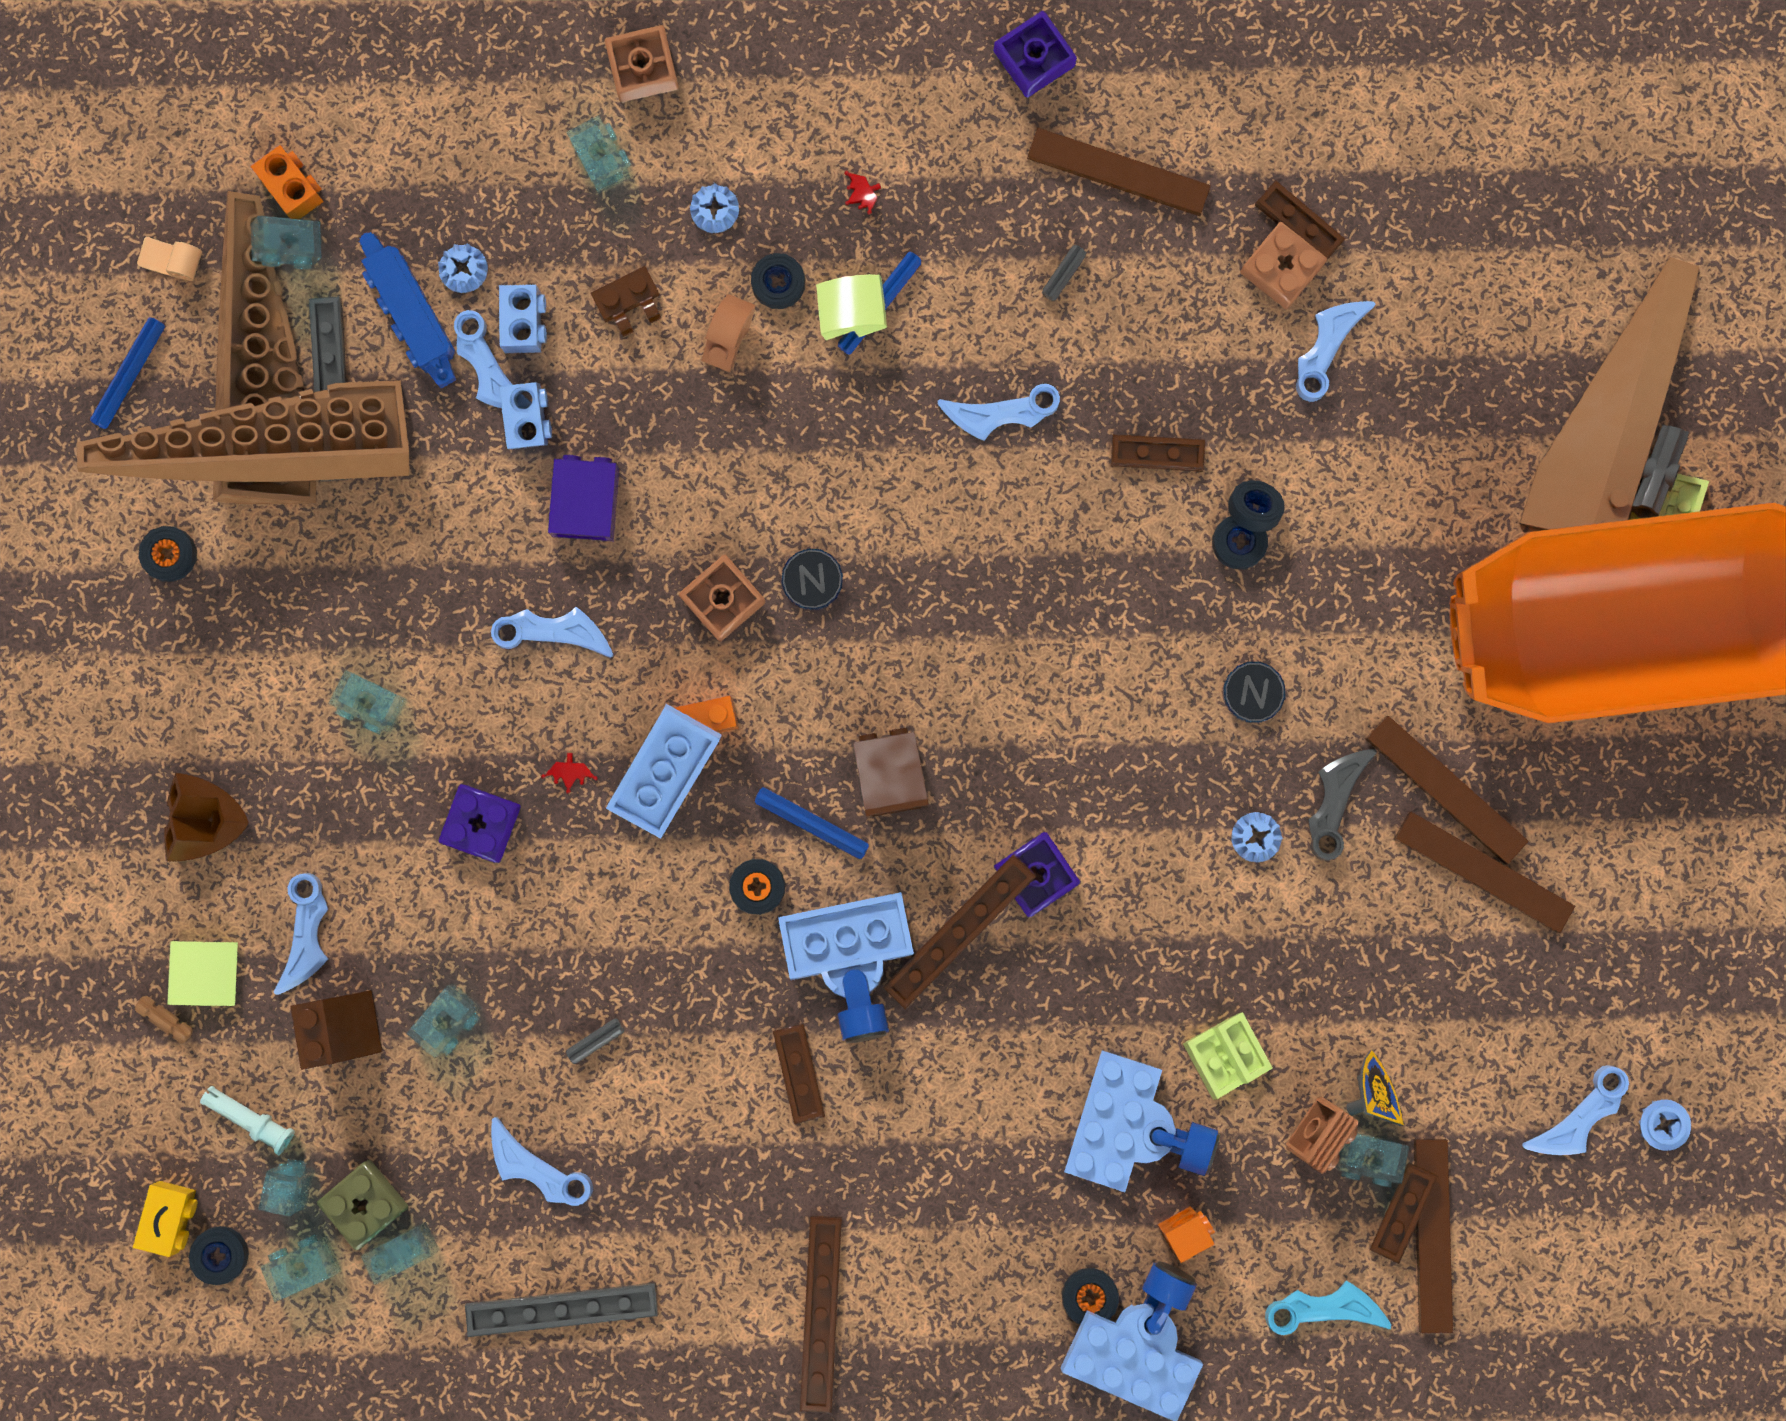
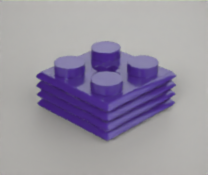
[993,11,1077,98]
[439,784,521,863]
[994,832,1080,917]

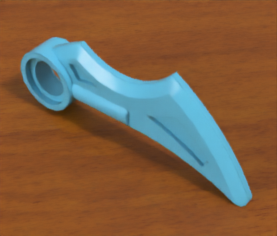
[1265,1281,1391,1335]

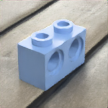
[499,285,547,353]
[499,382,552,449]

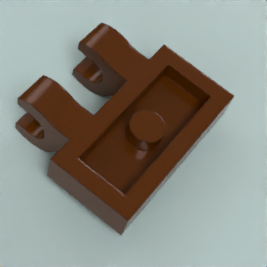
[591,266,661,337]

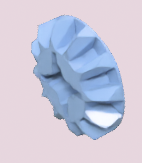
[690,183,739,233]
[438,244,488,293]
[1231,812,1283,862]
[1638,1099,1691,1151]

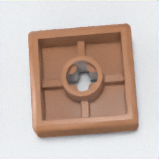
[605,25,679,102]
[1240,222,1327,309]
[679,555,765,642]
[1286,1097,1359,1174]

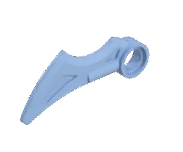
[1296,301,1376,402]
[454,310,532,409]
[938,384,1060,441]
[491,607,613,658]
[274,873,329,995]
[1522,1065,1629,1155]
[491,1117,593,1206]

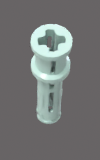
[200,1086,295,1155]

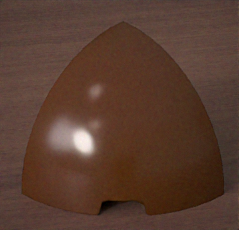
[164,773,249,862]

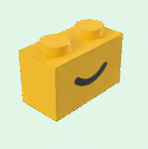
[133,1181,198,1257]

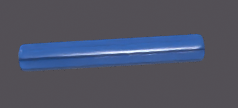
[838,252,921,355]
[90,317,165,429]
[755,787,869,859]

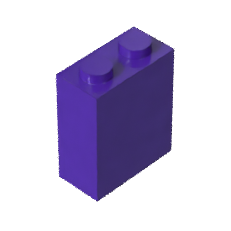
[548,455,620,541]

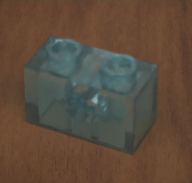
[566,115,632,194]
[250,216,322,269]
[328,670,408,735]
[406,983,482,1058]
[1335,1133,1409,1187]
[258,1160,315,1216]
[361,1221,440,1285]
[260,1234,341,1302]

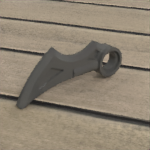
[1308,749,1377,861]

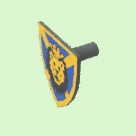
[1346,1050,1404,1126]

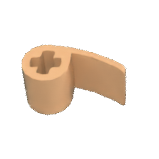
[137,237,202,281]

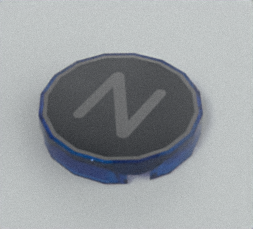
[781,548,843,611]
[1223,662,1285,723]

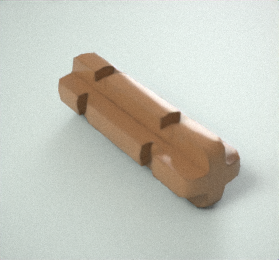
[135,996,193,1044]

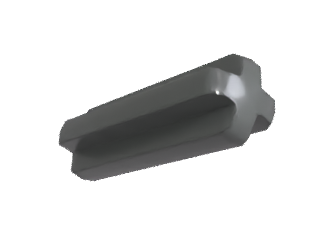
[1042,245,1087,301]
[566,1018,625,1064]

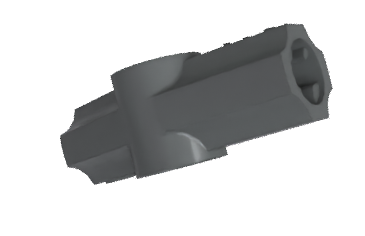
[1631,425,1689,518]

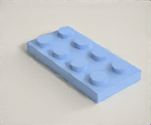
[606,704,722,839]

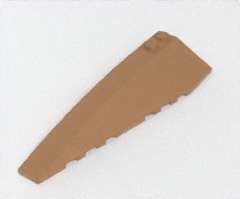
[213,191,316,505]
[1519,257,1699,531]
[77,380,409,482]

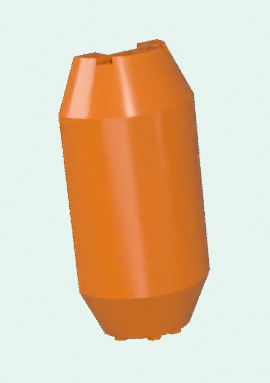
[1450,503,1786,723]

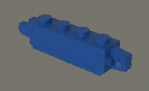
[359,232,457,388]

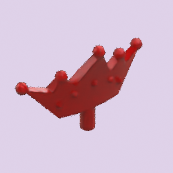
[844,171,881,215]
[541,753,598,794]

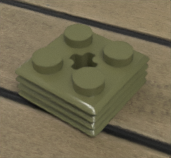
[317,1160,408,1251]

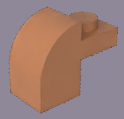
[701,294,756,372]

